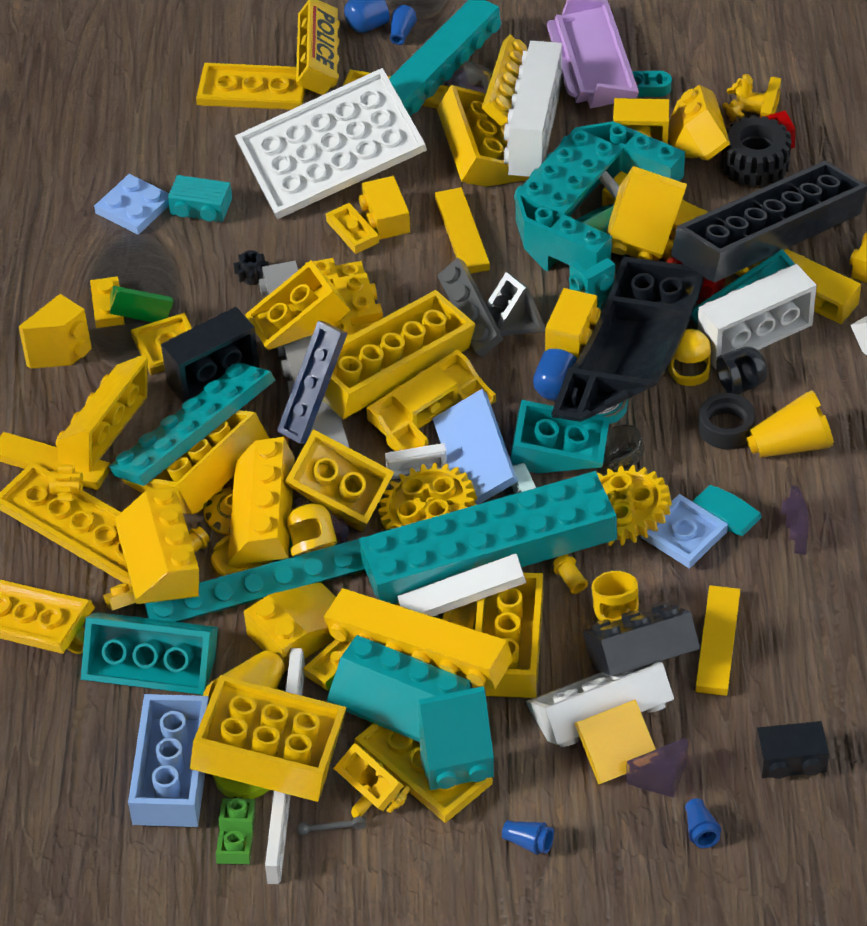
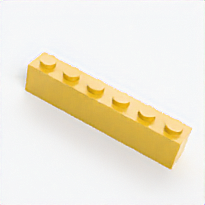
[324,588,513,689]

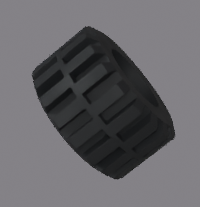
[721,116,791,187]

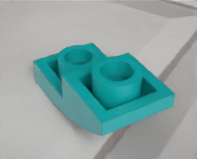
[692,485,762,536]

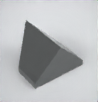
[486,272,546,336]

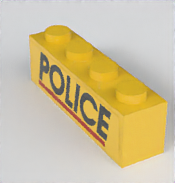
[296,0,340,95]

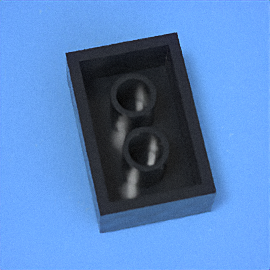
[161,307,259,403]
[583,601,700,677]

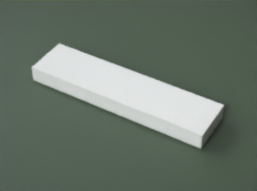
[397,554,526,617]

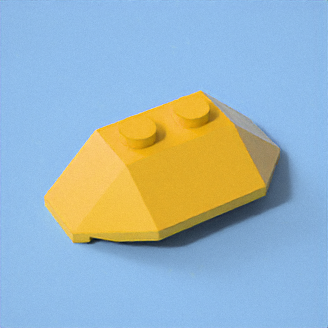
[668,84,730,160]

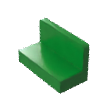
[109,286,173,322]

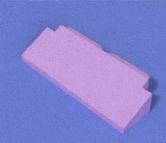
[547,0,639,109]

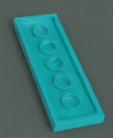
[108,363,276,486]

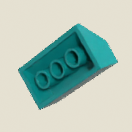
[80,612,218,695]
[327,635,470,742]

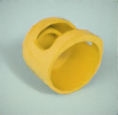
[668,329,711,386]
[287,504,337,557]
[592,571,639,622]

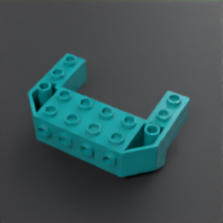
[514,121,685,271]

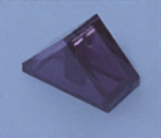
[626,738,689,798]

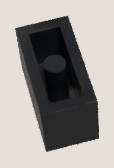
[755,721,829,779]

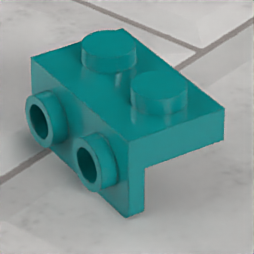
[569,258,615,311]

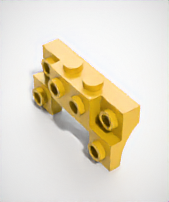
[305,258,383,338]
[366,349,496,451]

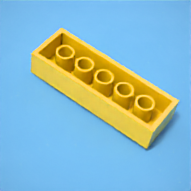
[322,290,475,419]

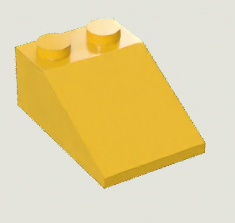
[245,260,351,350]
[285,429,394,533]
[244,582,336,672]

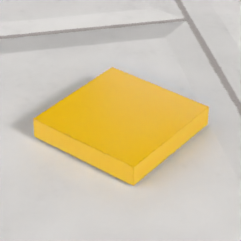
[131,312,192,375]
[574,699,660,785]

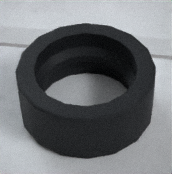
[698,393,756,449]

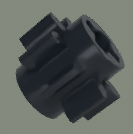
[233,250,269,285]

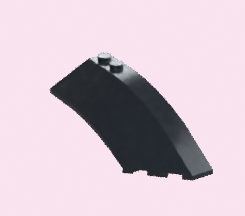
[551,256,705,422]

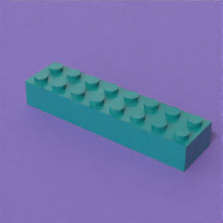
[359,471,617,604]

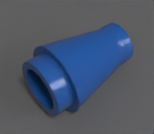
[390,5,417,45]
[685,798,721,848]
[502,820,554,855]

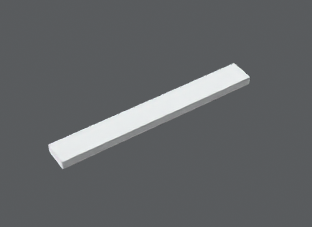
[265,648,305,884]

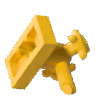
[722,74,781,121]
[333,743,410,818]

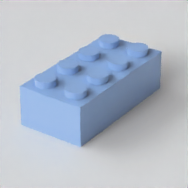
[128,694,209,827]

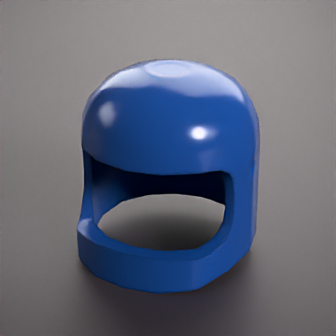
[344,0,390,33]
[533,349,578,402]

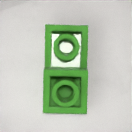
[216,798,256,864]

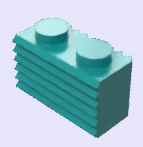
[168,175,232,223]

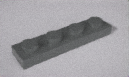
[437,258,504,357]

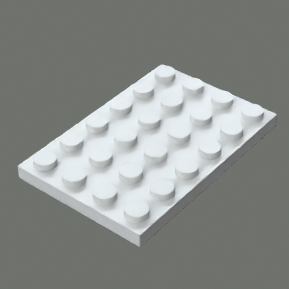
[235,68,427,220]

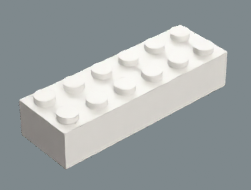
[504,40,562,177]

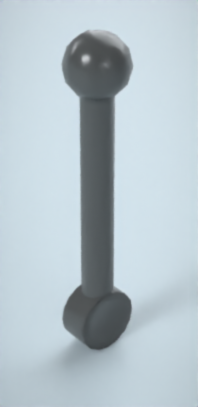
[297,816,366,835]

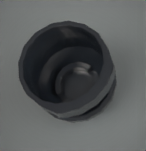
[716,346,767,395]

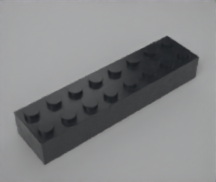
[671,161,867,282]

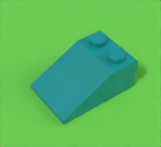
[510,400,610,473]
[418,686,494,790]

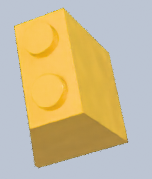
[606,166,687,261]

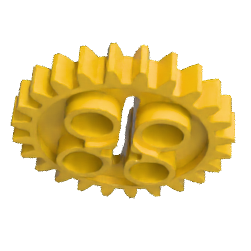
[378,463,478,530]
[597,465,672,546]

